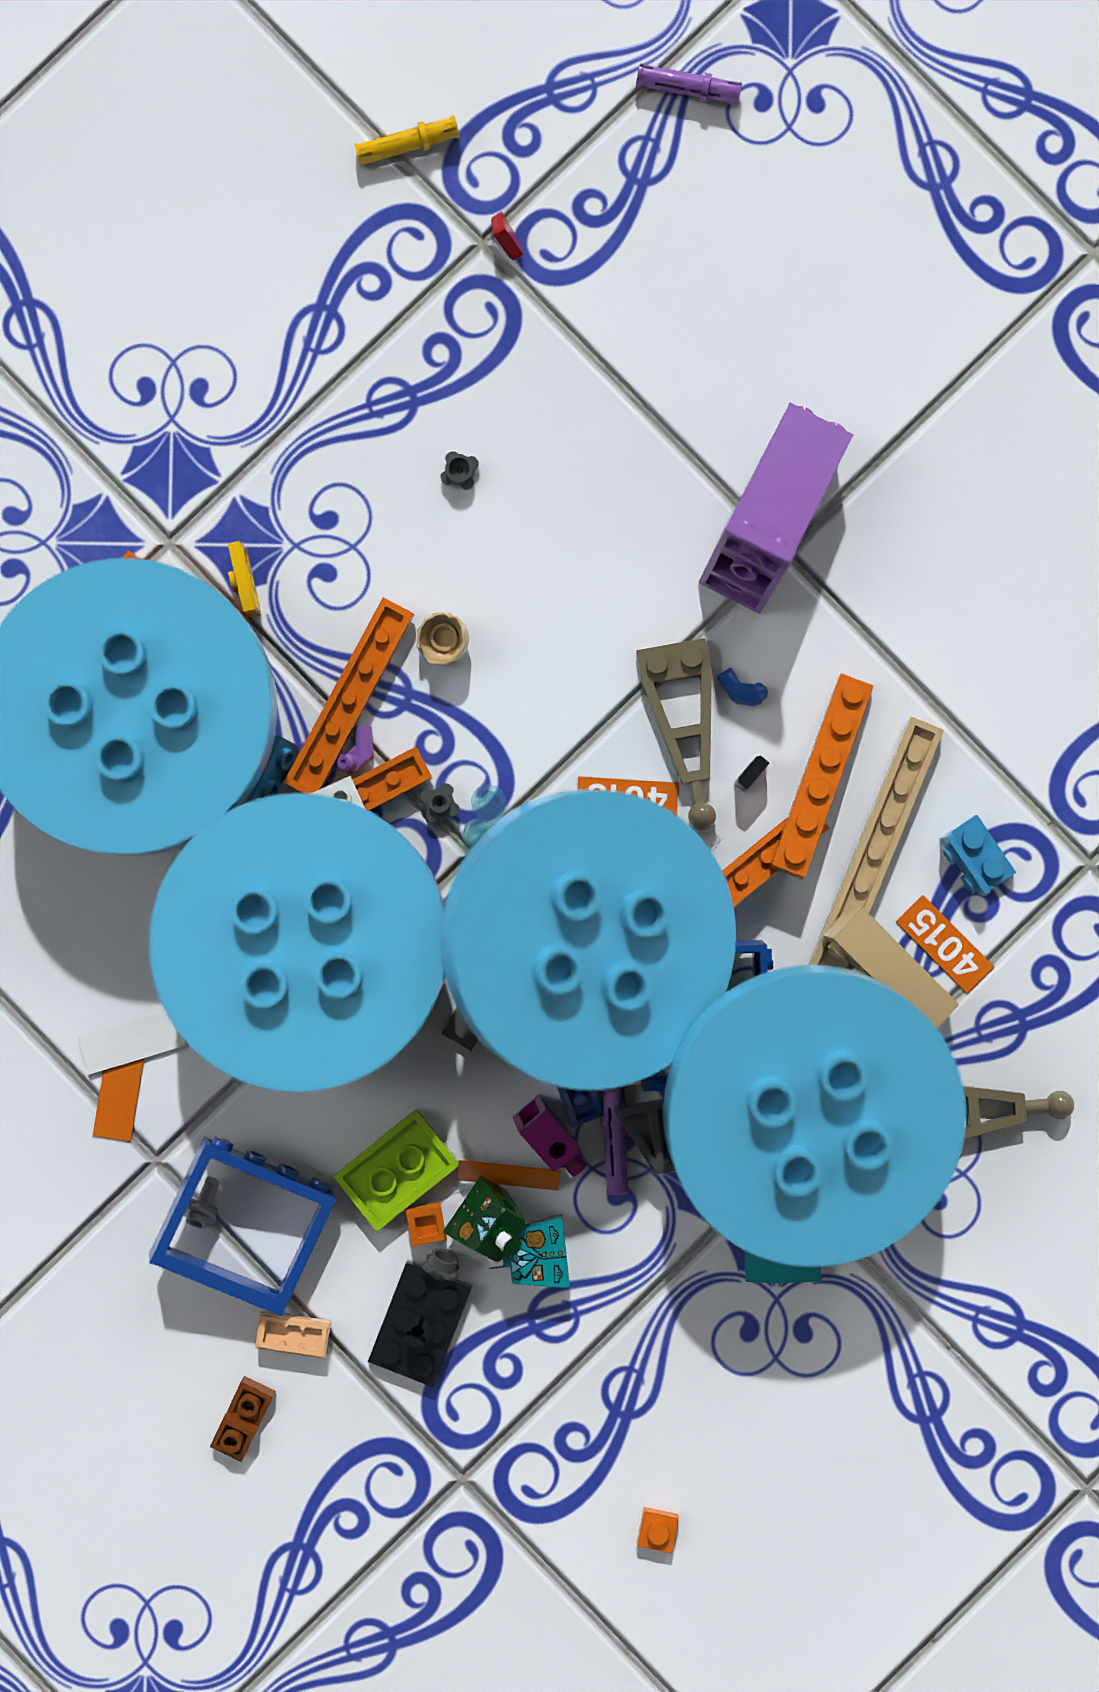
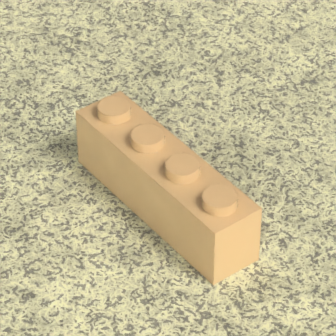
[822,905,959,1029]

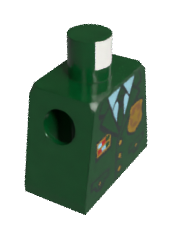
[443,1175,526,1262]

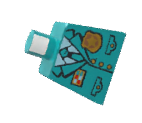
[488,1214,570,1288]

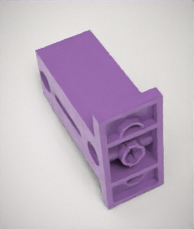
[698,402,854,614]

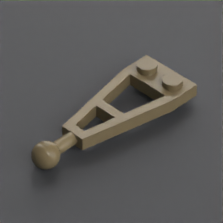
[636,638,716,830]
[963,1085,1074,1139]

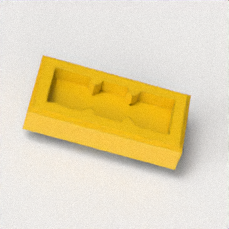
[227,541,261,617]

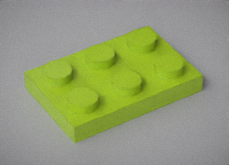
[333,1108,459,1232]

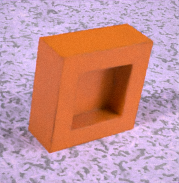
[406,1202,447,1247]
[636,1507,679,1553]

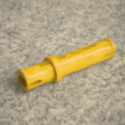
[354,115,460,166]

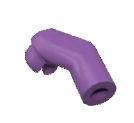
[337,726,373,774]

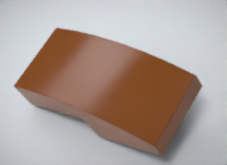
[210,1376,276,1462]

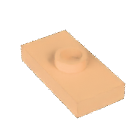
[255,1311,332,1359]

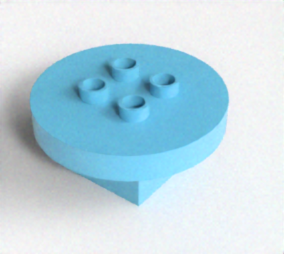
[0,558,278,855]
[441,789,736,1090]
[149,793,445,1092]
[663,965,966,1267]

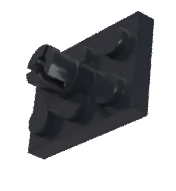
[368,1260,472,1387]

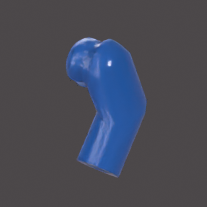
[717,668,768,706]

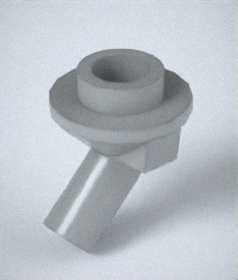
[184,1176,219,1228]

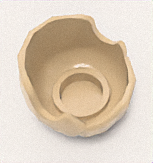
[417,612,470,666]

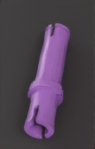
[636,63,742,106]
[600,1086,629,1195]

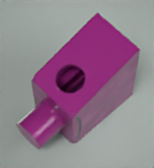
[512,1094,586,1178]

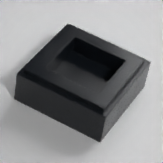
[734,755,770,792]

